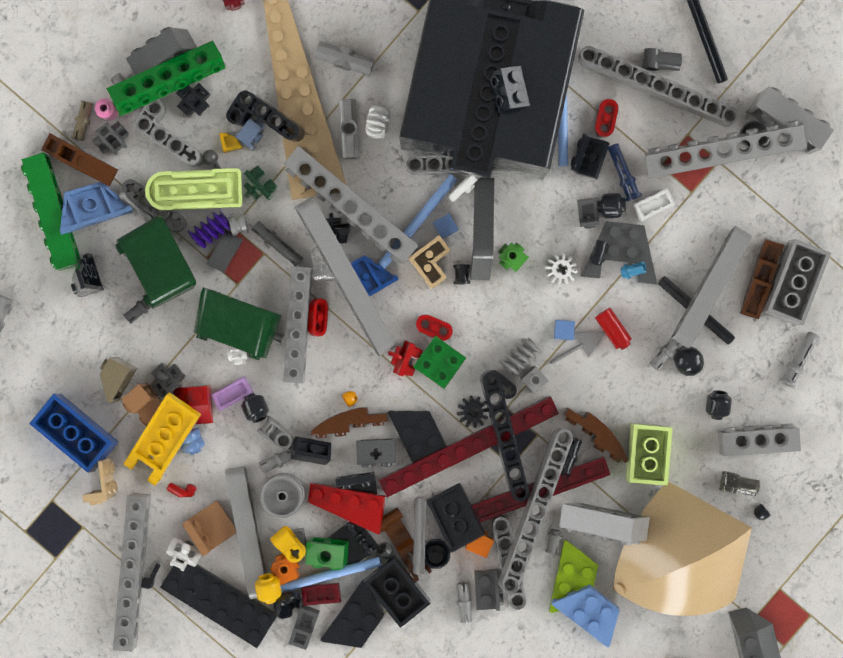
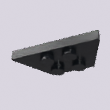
[388,410,446,463]
[320,579,384,648]

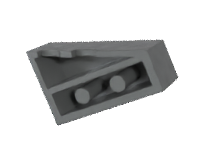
[126,27,197,75]

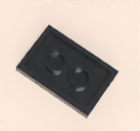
[427,483,486,553]

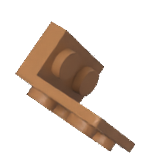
[182,501,236,556]

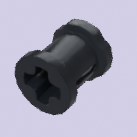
[453,264,471,285]

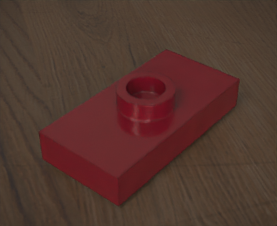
[301,582,342,606]

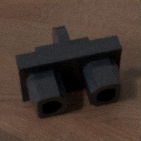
[325,213,350,244]

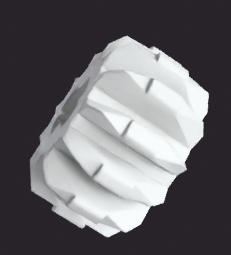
[366,105,390,139]
[545,253,578,286]

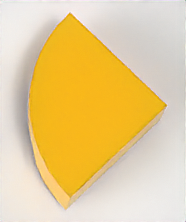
[219,133,243,153]

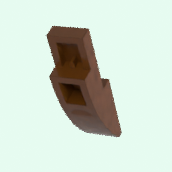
[41,133,119,186]
[311,407,388,438]
[563,408,628,463]

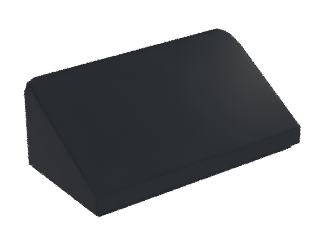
[291,436,332,465]

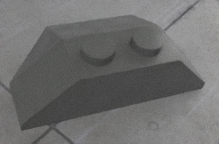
[728,607,781,658]

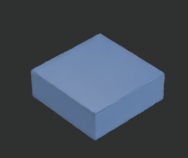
[433,214,458,239]
[554,320,575,340]

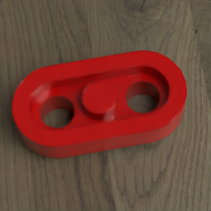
[594,99,619,138]
[308,298,328,337]
[416,314,453,341]

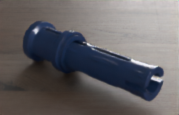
[608,143,642,202]

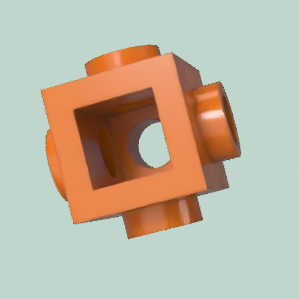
[270,553,300,586]

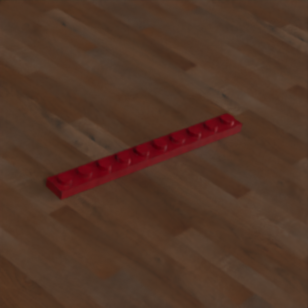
[378,396,559,497]

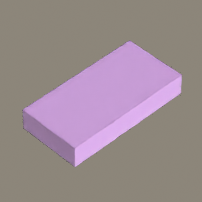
[210,377,254,411]

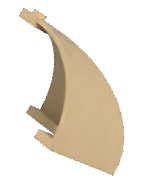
[613,482,752,616]

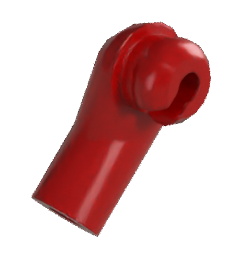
[166,482,197,498]

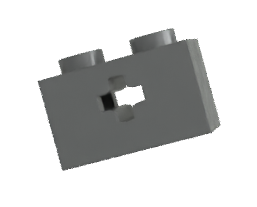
[356,438,396,468]

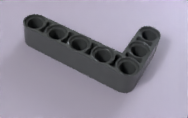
[470,177,494,281]

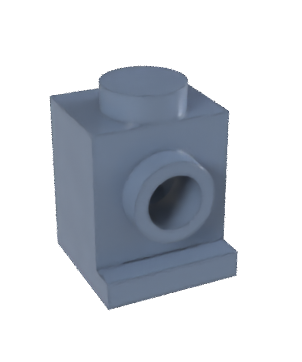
[236,119,265,151]

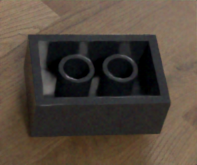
[364,555,431,628]

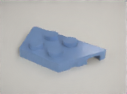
[60,182,133,235]
[551,584,620,647]

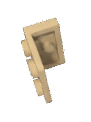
[82,458,118,505]

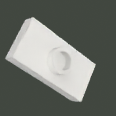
[448,174,480,202]
[632,188,676,222]

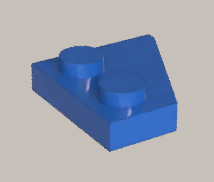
[351,255,399,297]

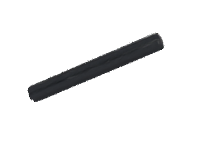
[687,0,728,84]
[658,276,735,345]

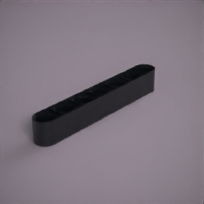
[480,370,529,502]

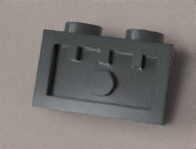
[474,569,504,611]

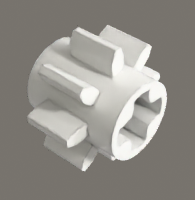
[227,347,250,365]

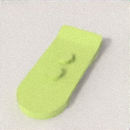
[145,168,242,211]

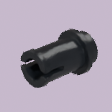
[590,240,608,266]

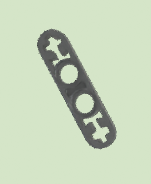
[122,179,186,232]

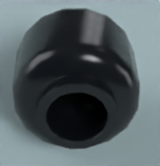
[597,193,626,218]
[705,390,732,420]
[241,393,269,423]

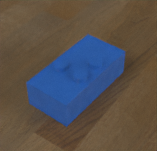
[29,394,119,473]

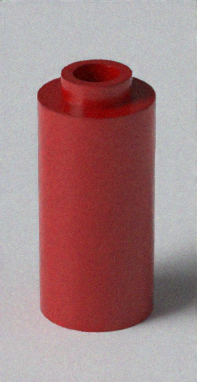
[595,307,632,350]

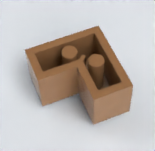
[121,382,162,426]

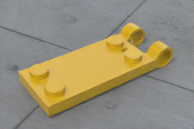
[123,392,201,486]

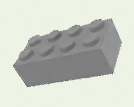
[747,86,834,155]
[762,239,831,325]
[559,503,650,545]

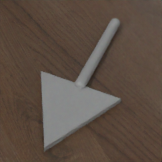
[550,331,605,364]

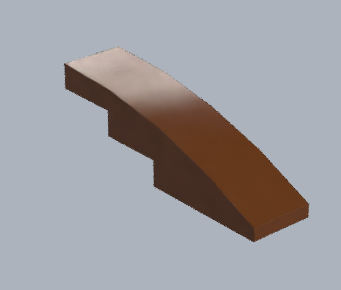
[740,238,784,320]

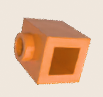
[465,530,494,558]

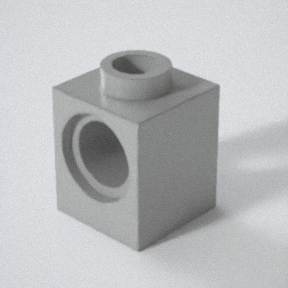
[520,366,549,394]

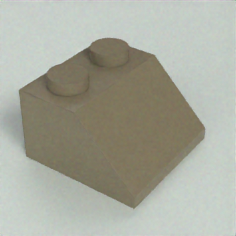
[100,357,138,403]

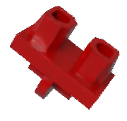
[388,340,422,377]

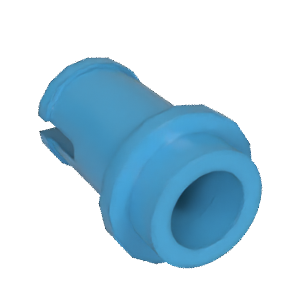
[621,261,647,279]

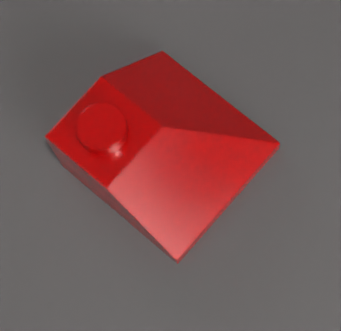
[173,385,214,424]

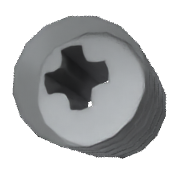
[499,337,542,376]

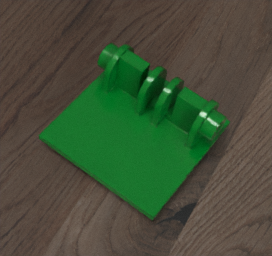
[413,336,466,389]

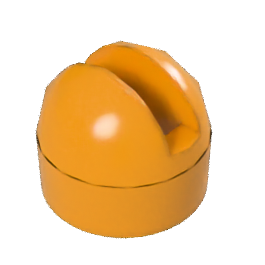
[342,391,358,408]

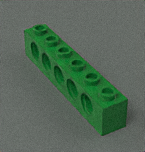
[106,40,226,116]

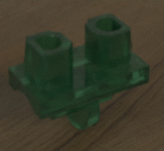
[243,166,278,200]

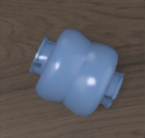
[181,428,205,455]

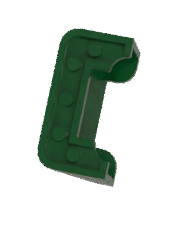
[115,216,196,309]
[194,287,282,360]

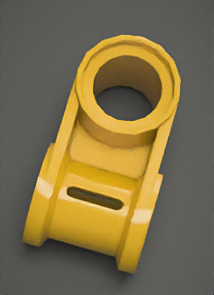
[270,525,306,563]

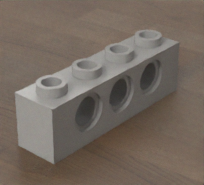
[718,424,801,456]

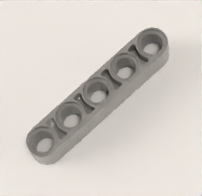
[492,515,526,610]

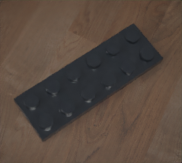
[160,559,277,648]

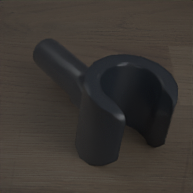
[141,563,161,589]

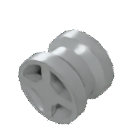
[229,214,249,236]

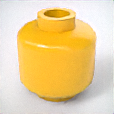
[254,573,282,604]

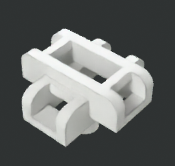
[166,535,202,571]

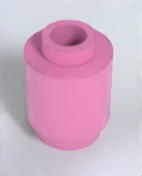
[95,99,118,121]

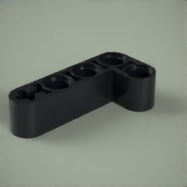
[226,90,305,142]

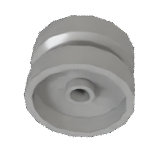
[260,473,305,518]

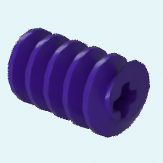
[188,208,231,249]

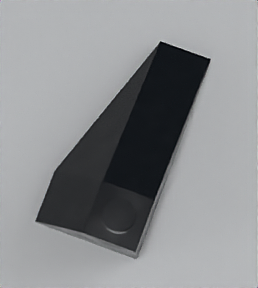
[71,253,104,297]

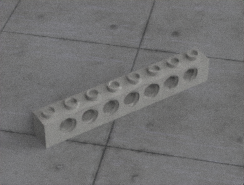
[645,120,807,178]
[284,146,419,264]
[113,493,151,652]

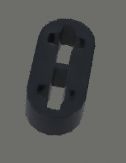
[485,370,517,399]

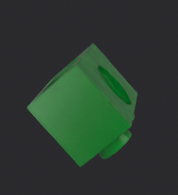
[306,537,349,570]

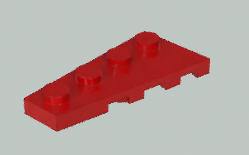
[308,482,386,535]

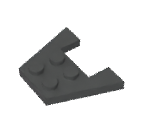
[581,221,657,285]

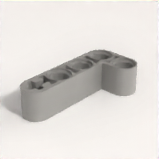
[134,100,203,167]

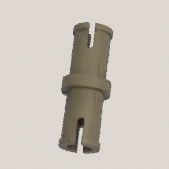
[71,100,94,141]

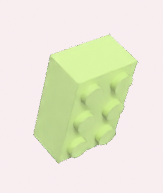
[626,423,673,486]

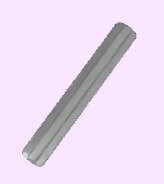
[413,497,426,575]

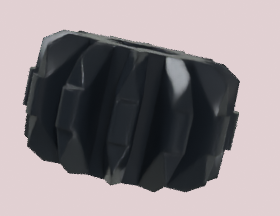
[457,395,488,428]

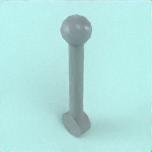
[119,192,152,222]

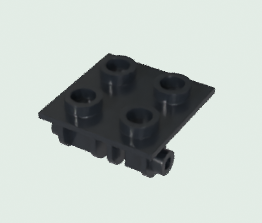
[328,521,379,565]

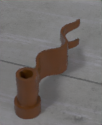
[381,507,432,582]

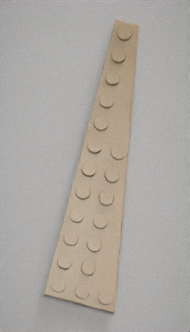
[263,0,347,200]

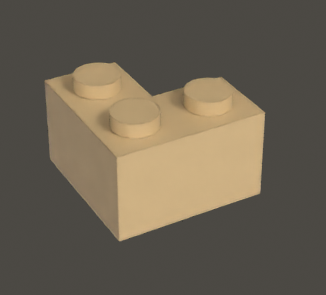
[408,235,451,290]

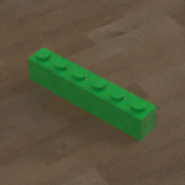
[21,152,81,271]

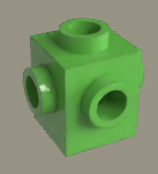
[498,242,529,272]

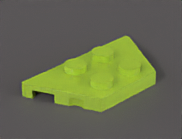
[549,539,598,613]

